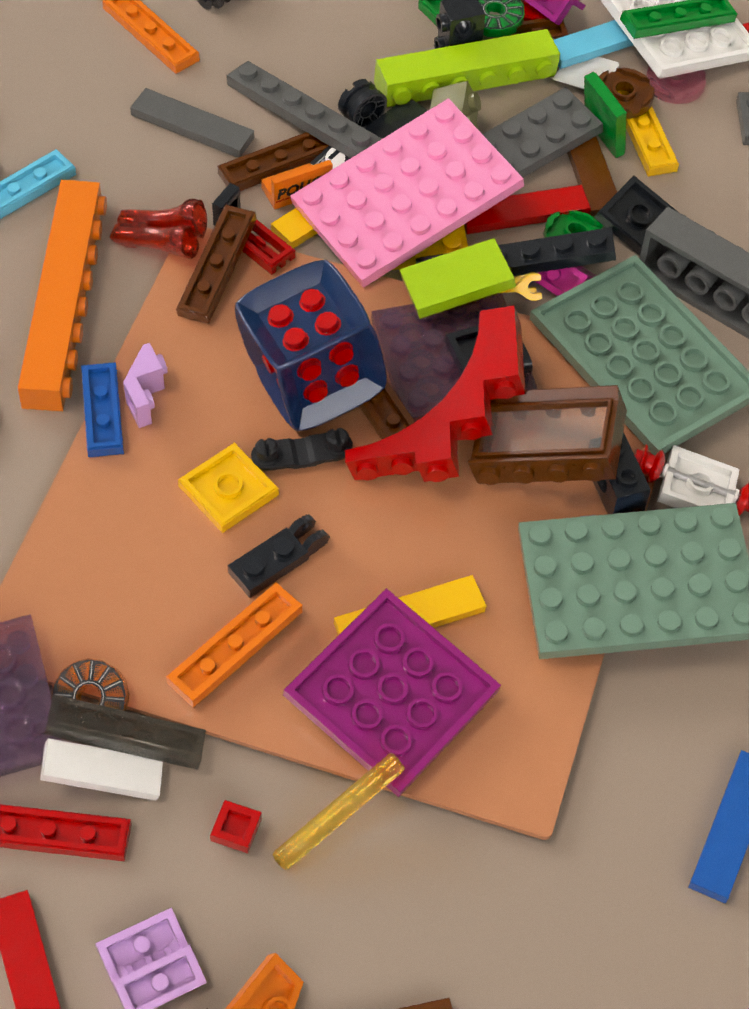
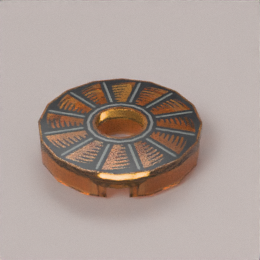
[51,658,130,736]

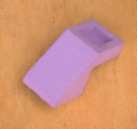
[123,343,168,428]

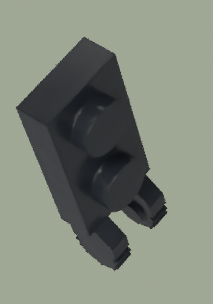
[227,514,330,598]

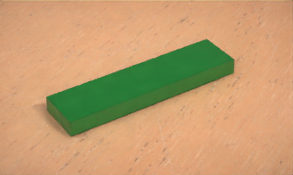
[620,0,738,39]

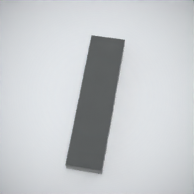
[130,88,255,158]

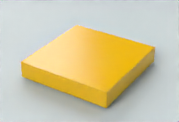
[178,442,279,533]

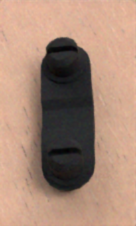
[251,428,353,471]

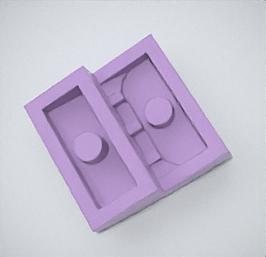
[95,907,207,1009]

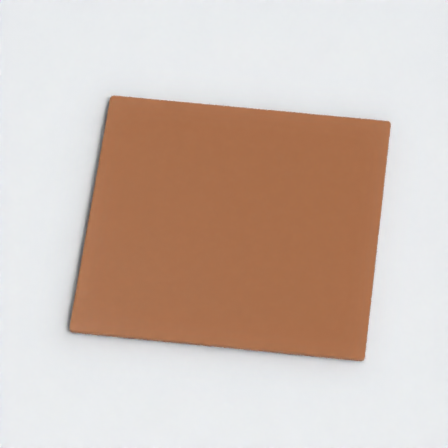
[0,223,655,840]

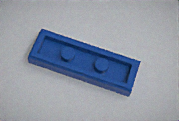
[81,362,124,457]

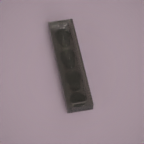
[44,694,206,770]

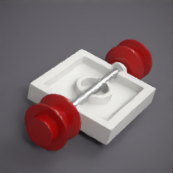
[634,444,749,516]

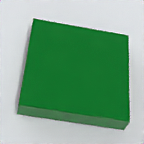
[584,72,627,158]

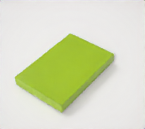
[400,238,516,319]

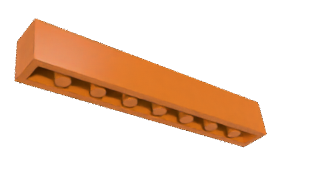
[18,180,107,412]

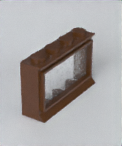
[468,385,627,485]

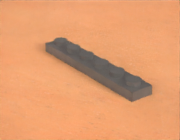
[226,61,382,158]

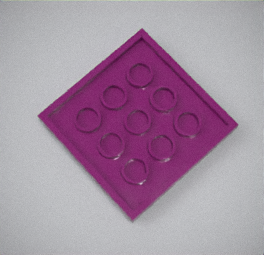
[283,588,501,797]

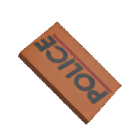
[261,160,333,210]

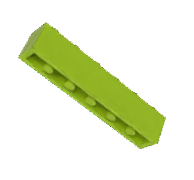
[374,29,560,107]

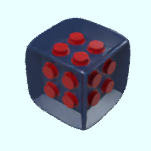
[235,260,387,431]

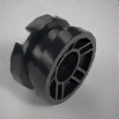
[338,79,387,128]

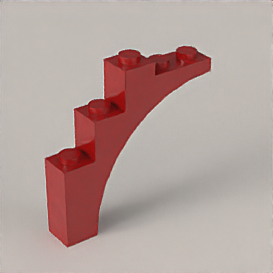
[345,305,526,482]

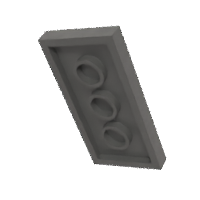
[483,87,603,178]

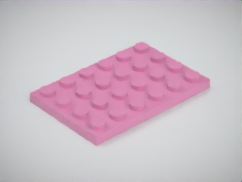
[290,98,524,288]

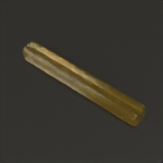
[272,753,405,870]

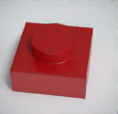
[210,800,262,854]

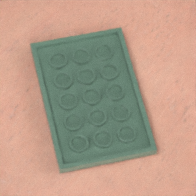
[529,255,749,455]
[518,503,749,660]

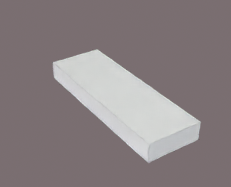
[40,738,163,801]

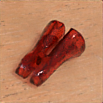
[110,199,207,259]

